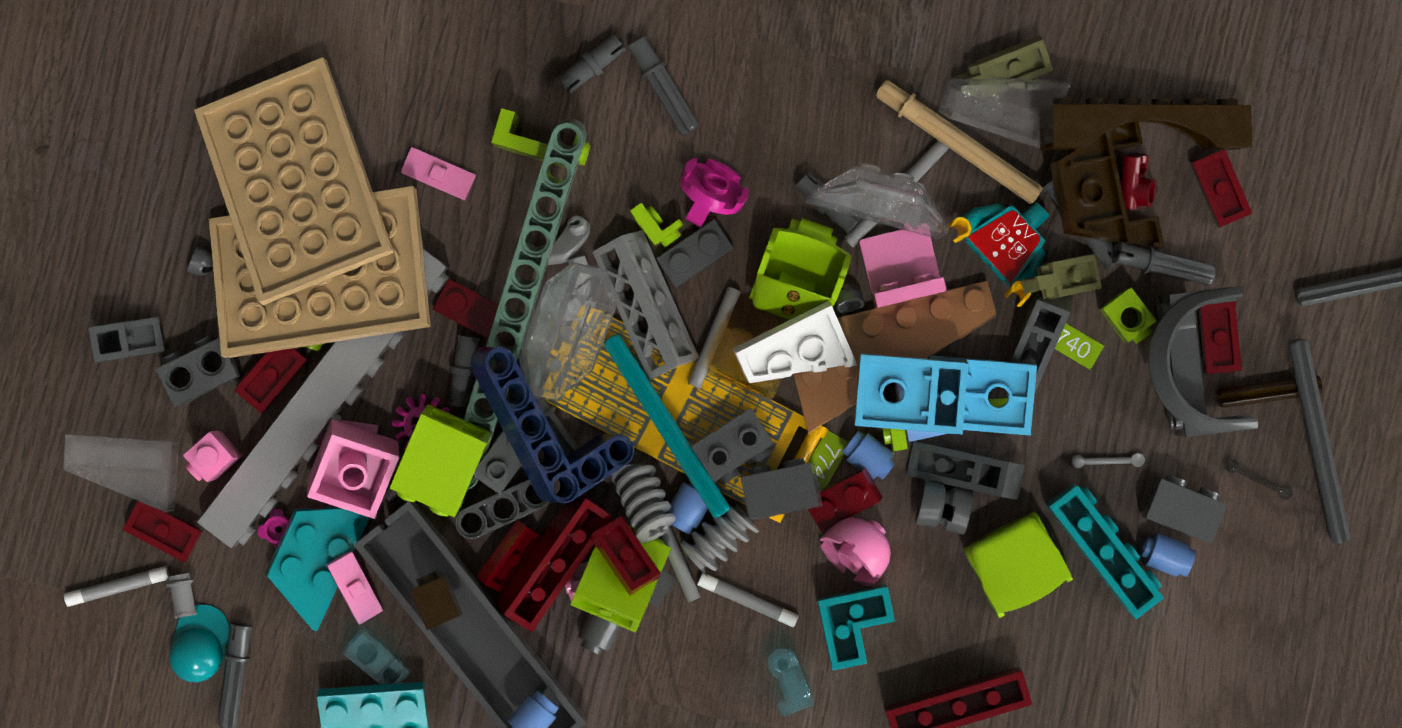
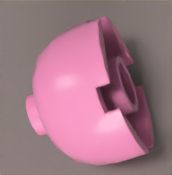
[820,517,891,587]

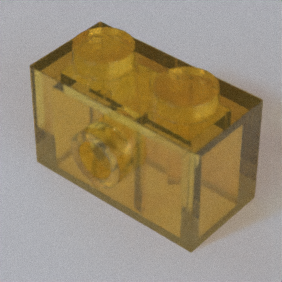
[707,327,782,401]

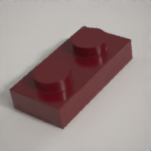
[1190,149,1253,228]
[433,279,501,339]
[1198,301,1242,374]
[234,348,308,413]
[808,468,883,531]
[123,498,203,563]
[591,516,661,595]
[476,520,541,593]

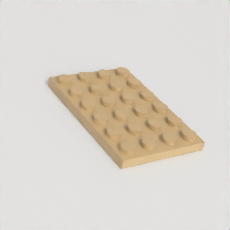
[194,57,394,305]
[209,186,431,358]

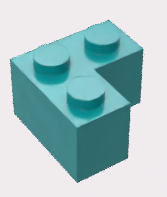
[817,584,895,671]

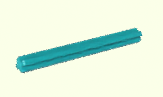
[604,334,730,518]

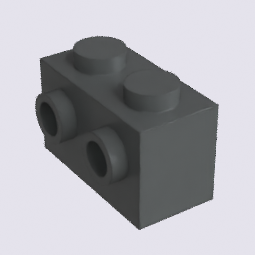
[691,408,774,484]
[741,458,823,520]
[1141,474,1228,544]

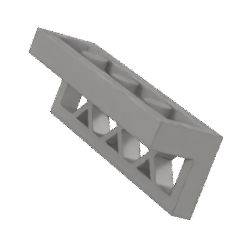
[593,230,699,380]

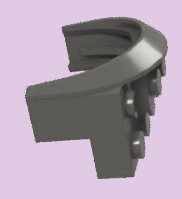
[1149,286,1258,437]

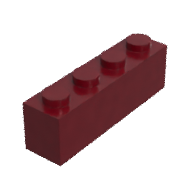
[495,493,613,632]
[884,667,1033,728]

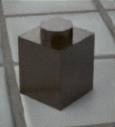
[410,571,463,630]

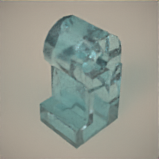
[343,624,412,685]
[767,647,815,717]

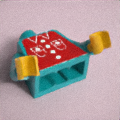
[945,201,1050,307]

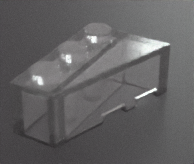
[938,77,1070,148]
[63,433,179,513]

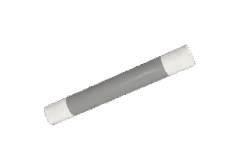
[64,566,170,607]
[697,573,799,628]

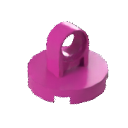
[679,158,749,228]

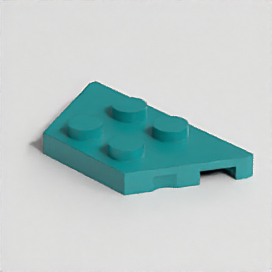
[265,506,370,631]

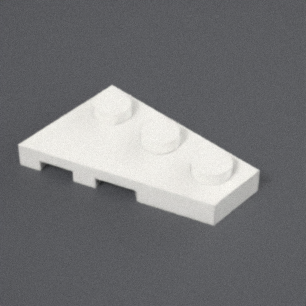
[732,301,858,383]

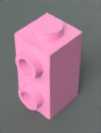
[183,430,244,482]

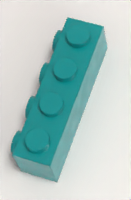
[1045,484,1164,620]

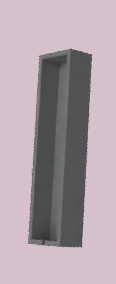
[354,501,588,728]

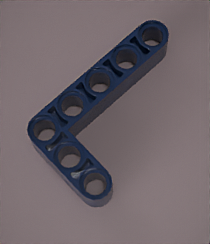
[470,347,634,503]

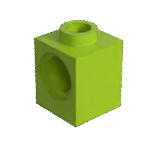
[1099,287,1156,344]

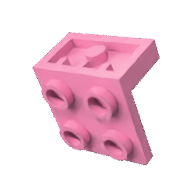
[859,224,947,308]

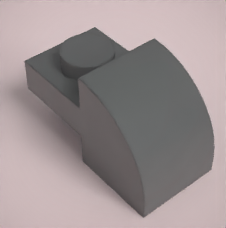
[88,317,164,363]

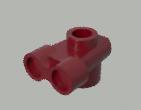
[1120,153,1156,210]

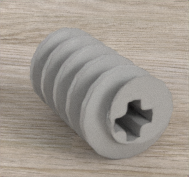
[611,463,676,543]
[680,504,760,577]

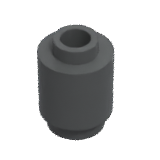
[578,613,621,655]

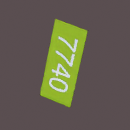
[1055,323,1104,370]
[808,431,848,490]

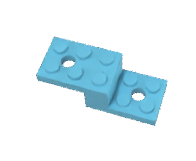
[855,353,1037,436]

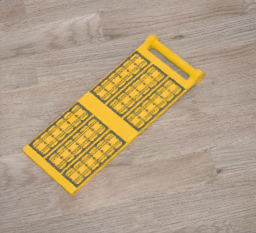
[540,304,829,523]

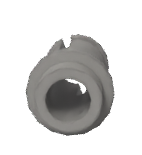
[166,573,197,618]

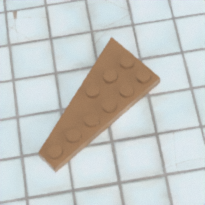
[793,281,996,435]

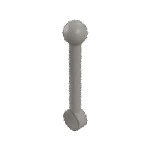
[1071,453,1145,468]

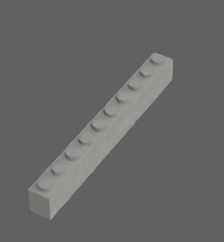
[197,248,449,548]

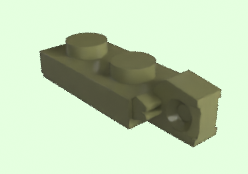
[952,36,1053,97]
[1021,254,1102,300]

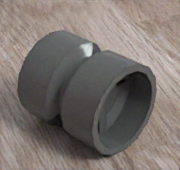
[915,480,974,535]

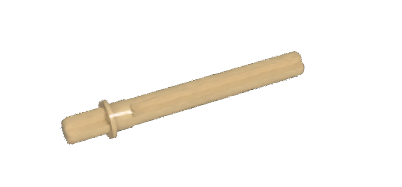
[876,80,1043,204]

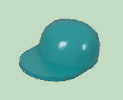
[169,604,230,683]

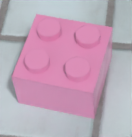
[307,419,399,519]

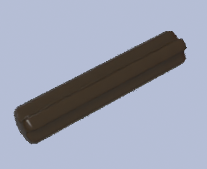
[1217,376,1323,408]

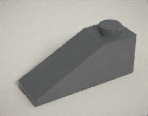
[1000,291,1073,395]
[906,441,1025,500]

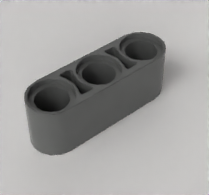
[455,479,549,539]

